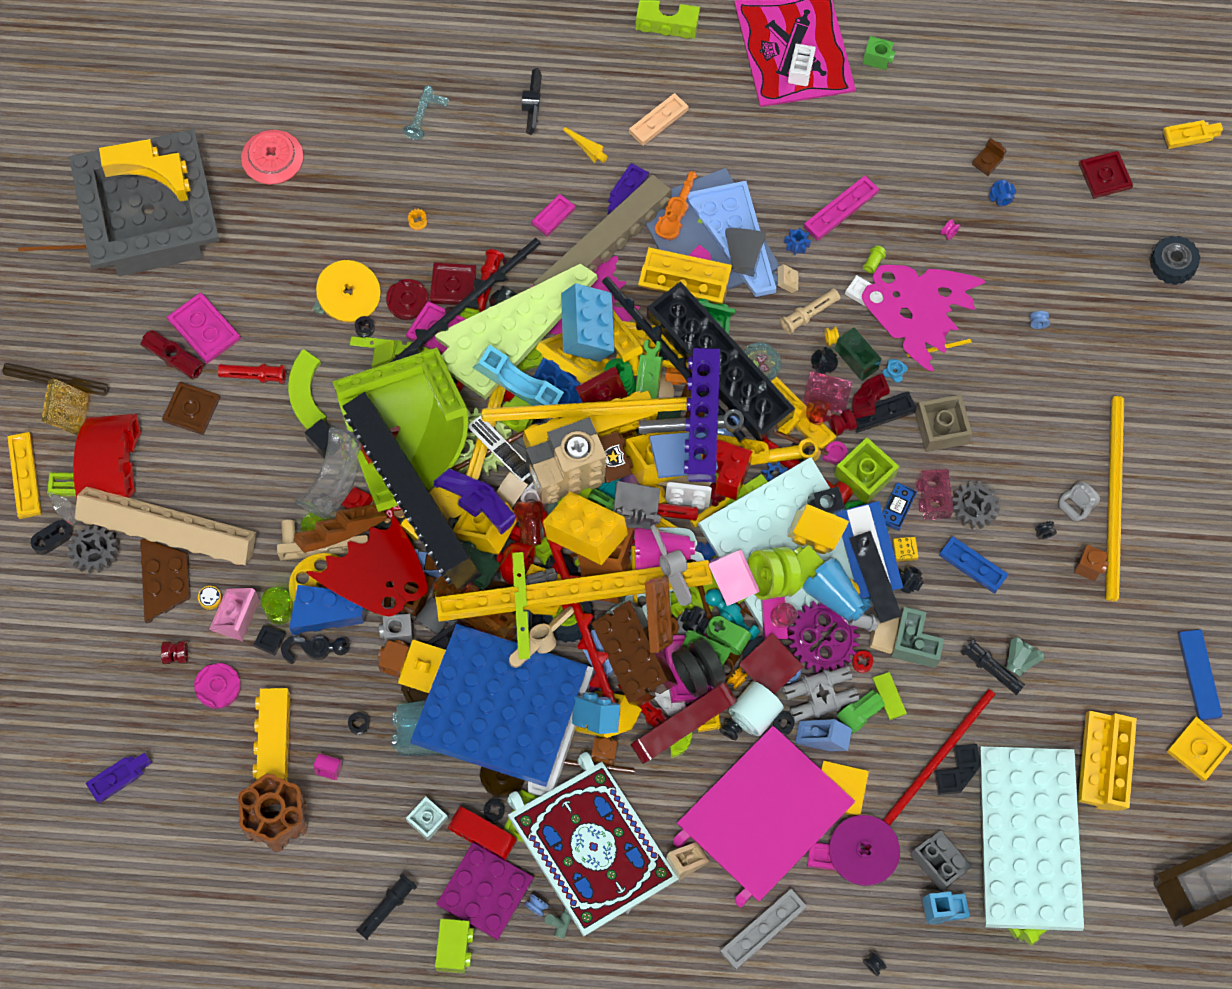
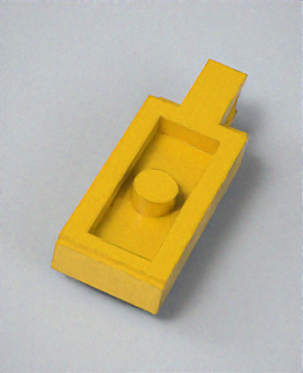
[1162,120,1223,149]

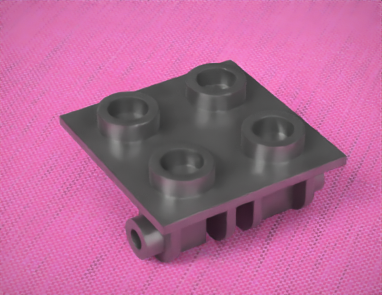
[613,481,661,529]

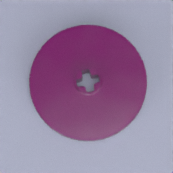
[829,815,900,886]

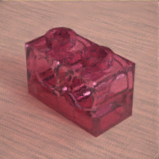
[916,469,954,520]

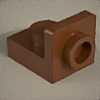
[972,138,1007,176]

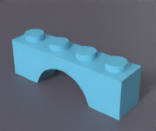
[473,344,564,406]

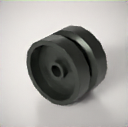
[671,637,726,698]

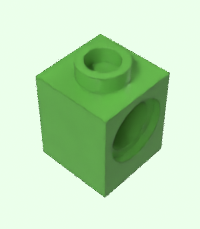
[863,36,896,70]

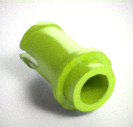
[863,245,886,274]

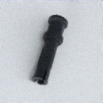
[961,638,1025,695]
[356,873,417,940]

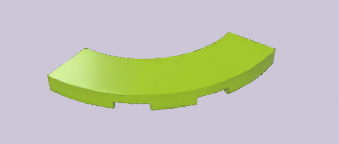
[288,349,327,430]

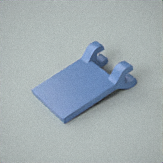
[649,432,718,478]

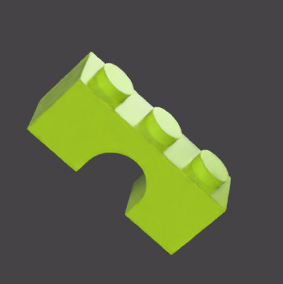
[636,0,700,39]

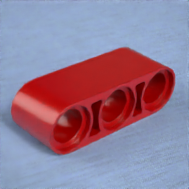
[447,806,517,861]

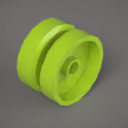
[747,546,801,600]

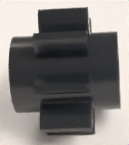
[811,347,838,375]
[899,565,924,594]
[680,606,709,633]

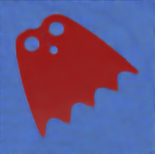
[306,515,427,617]

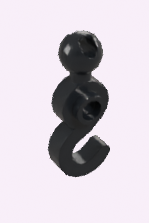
[281,636,350,664]

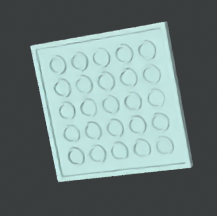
[698,457,854,632]

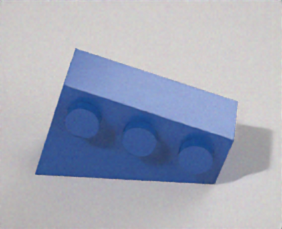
[289,585,367,635]

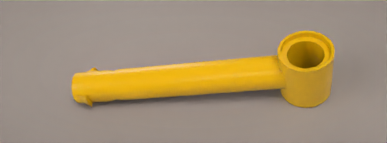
[750,438,821,466]

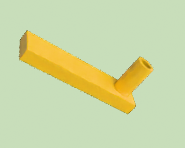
[612,309,643,376]

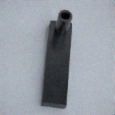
[849,531,902,624]

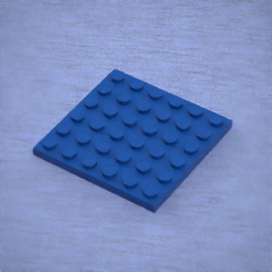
[411,624,588,787]

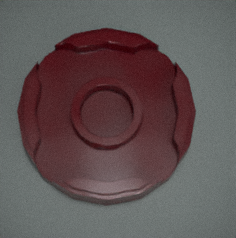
[386,279,429,320]

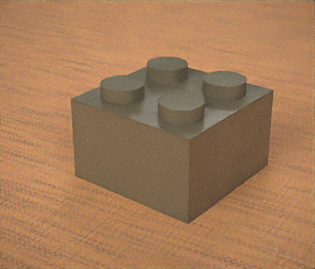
[915,395,972,452]

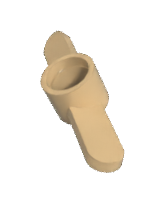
[509,606,574,668]

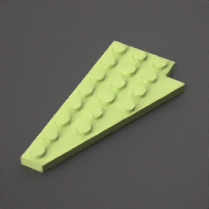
[435,264,598,400]

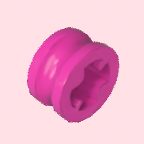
[940,219,961,240]

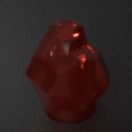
[806,399,833,425]

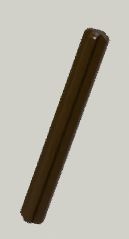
[2,363,109,396]

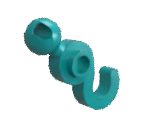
[705,589,760,641]

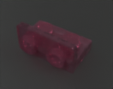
[803,371,853,413]

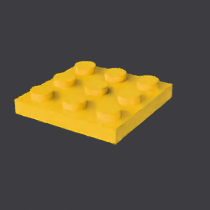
[536,333,610,383]

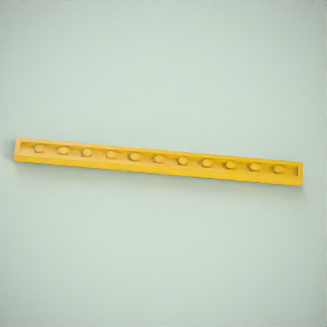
[435,560,712,622]

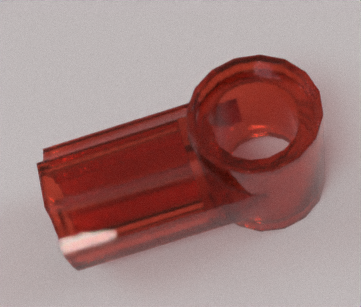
[514,501,544,545]

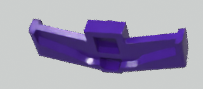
[433,468,516,535]

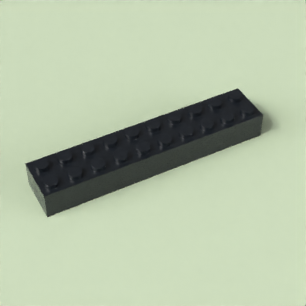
[342,392,482,591]

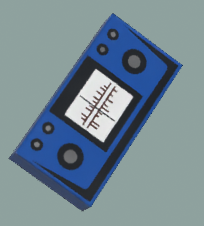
[883,483,917,531]

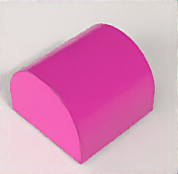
[313,753,342,780]

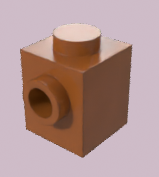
[1074,544,1109,581]
[378,640,409,678]

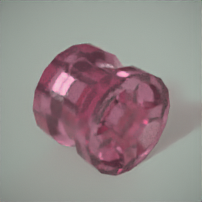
[770,603,797,628]

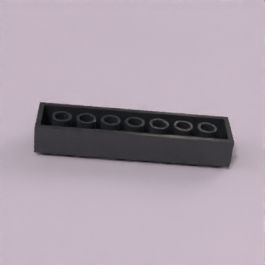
[647,281,795,442]

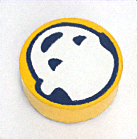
[198,586,222,610]

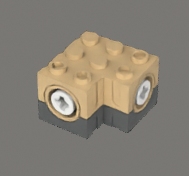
[526,417,607,504]

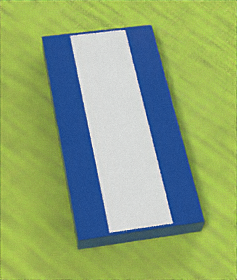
[835,501,903,599]

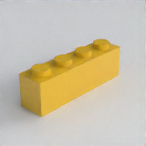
[253,688,291,781]

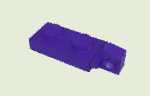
[607,163,649,215]
[85,753,152,804]

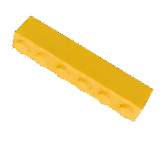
[523,391,658,448]

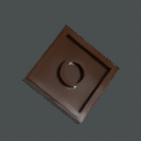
[162,382,221,435]

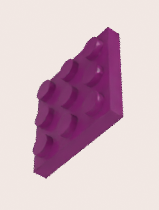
[436,843,534,941]

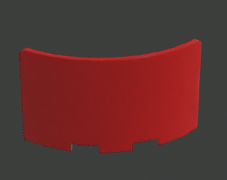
[73,413,141,498]

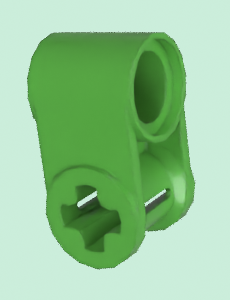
[706,616,752,655]

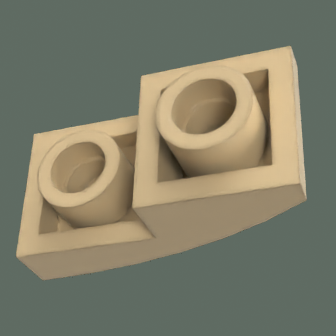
[870,612,899,654]

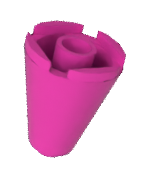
[635,527,695,570]

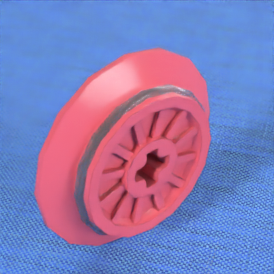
[241,130,304,185]

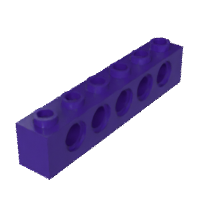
[684,348,720,482]

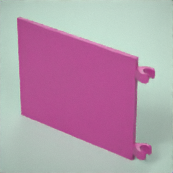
[673,726,855,908]

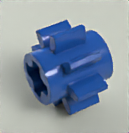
[989,180,1016,206]
[784,228,811,255]
[761,461,788,482]

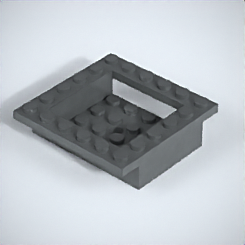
[69,129,220,277]

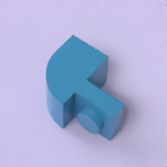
[922,892,970,924]

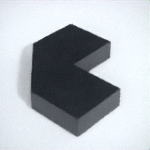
[934,744,981,795]

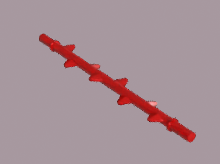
[538,511,620,715]

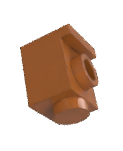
[591,737,618,766]

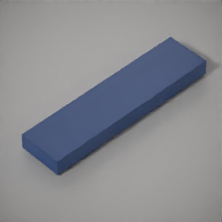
[1178,629,1223,721]

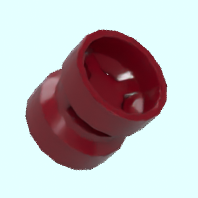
[828,409,857,436]
[161,641,188,664]

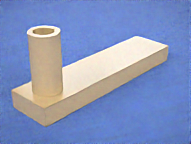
[277,520,368,561]

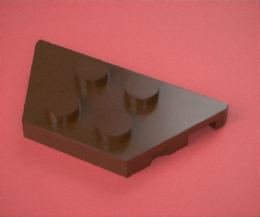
[140,539,190,624]

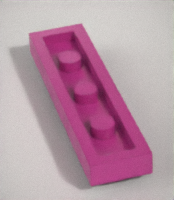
[804,176,879,241]

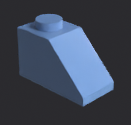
[795,719,852,752]

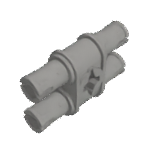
[782,665,859,723]

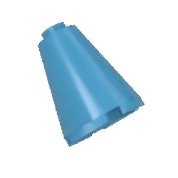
[802,558,865,621]

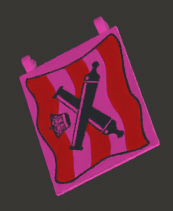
[734,0,856,107]

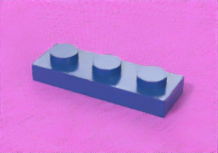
[939,536,1009,594]

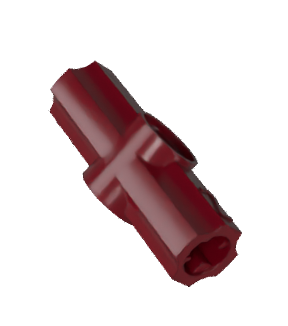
[140,330,204,380]

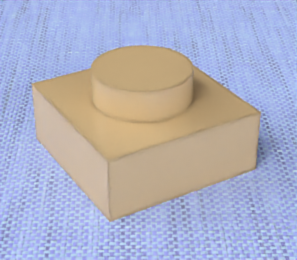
[778,264,799,293]

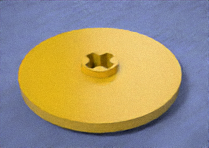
[316,260,380,323]

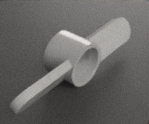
[651,524,692,606]

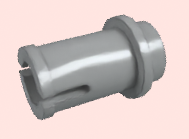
[848,614,879,632]

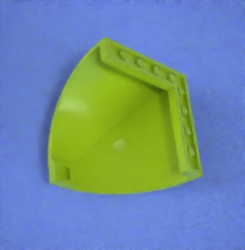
[332,347,468,512]

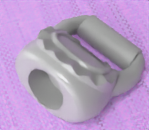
[1058,481,1100,521]

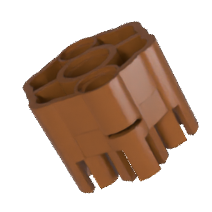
[238,774,308,852]

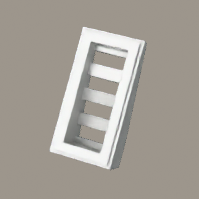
[788,44,816,86]

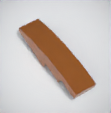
[294,504,387,553]

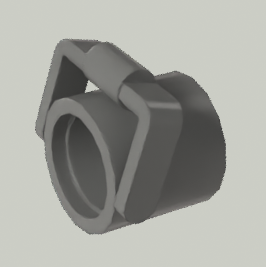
[415,597,458,635]

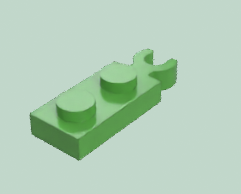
[636,340,663,399]

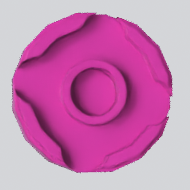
[194,663,241,709]

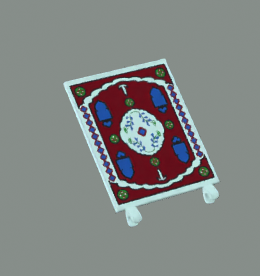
[507,752,678,936]

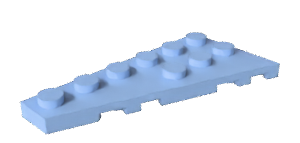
[686,181,776,297]

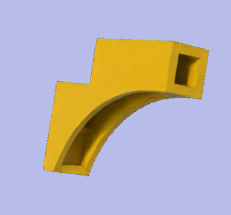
[99,139,191,202]

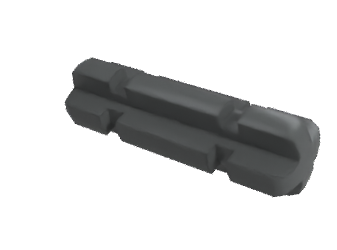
[513,568,557,585]

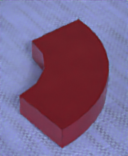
[852,374,890,419]

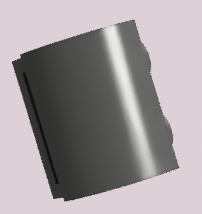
[910,830,972,892]

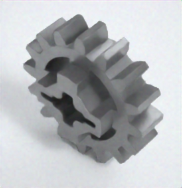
[951,481,1001,529]
[67,525,118,574]

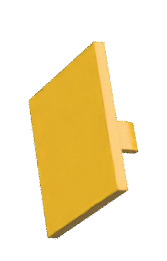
[398,640,446,693]

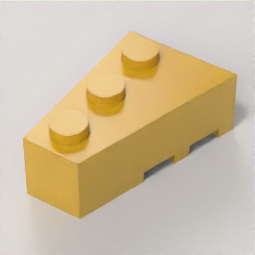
[400,487,464,541]

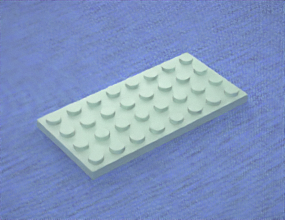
[980,746,1084,931]

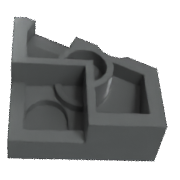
[725,228,766,277]

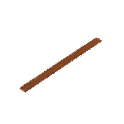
[18,245,86,251]

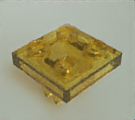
[41,378,89,436]

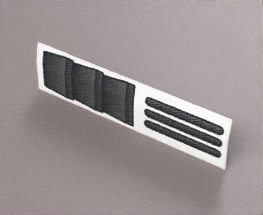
[468,416,530,482]

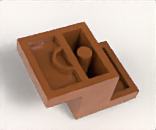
[578,527,635,604]

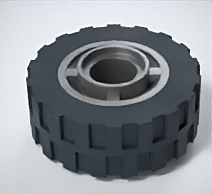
[1150,236,1200,285]

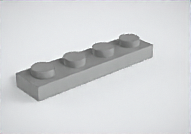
[720,889,807,971]

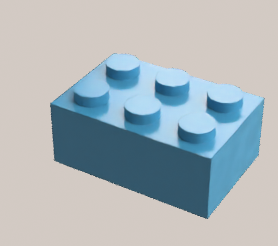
[561,283,614,362]

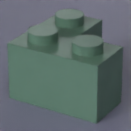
[891,607,944,668]

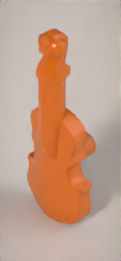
[655,171,697,240]

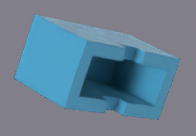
[572,692,620,734]

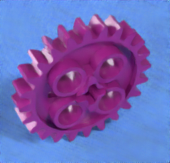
[787,601,860,673]

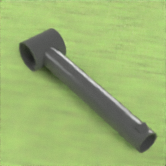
[639,409,744,435]

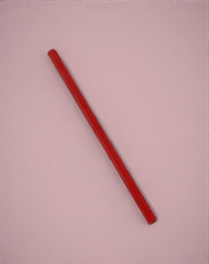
[865,689,995,850]

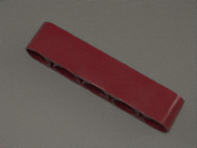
[630,683,737,764]

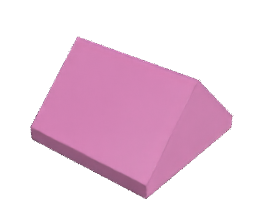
[708,550,760,606]
[209,588,260,641]

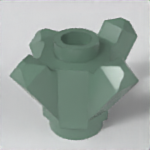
[1005,637,1044,677]

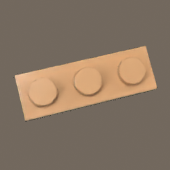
[629,93,689,146]

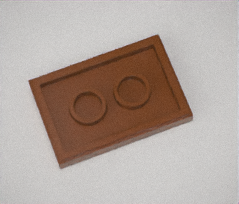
[645,576,673,653]

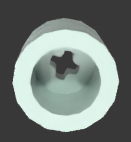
[728,681,784,736]

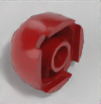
[496,542,536,586]

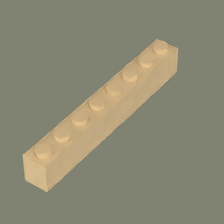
[75,487,256,565]

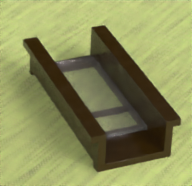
[1153,842,1232,927]

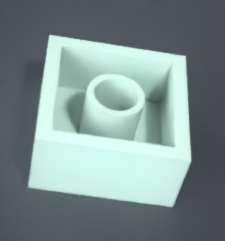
[406,797,448,840]

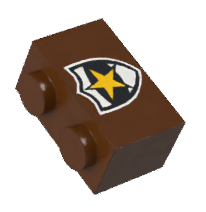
[599,432,633,483]

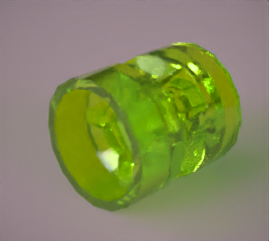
[261,587,293,625]

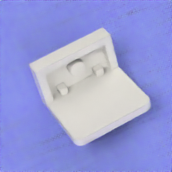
[665,482,712,509]

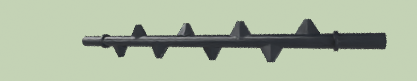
[389,238,541,363]
[602,276,746,443]

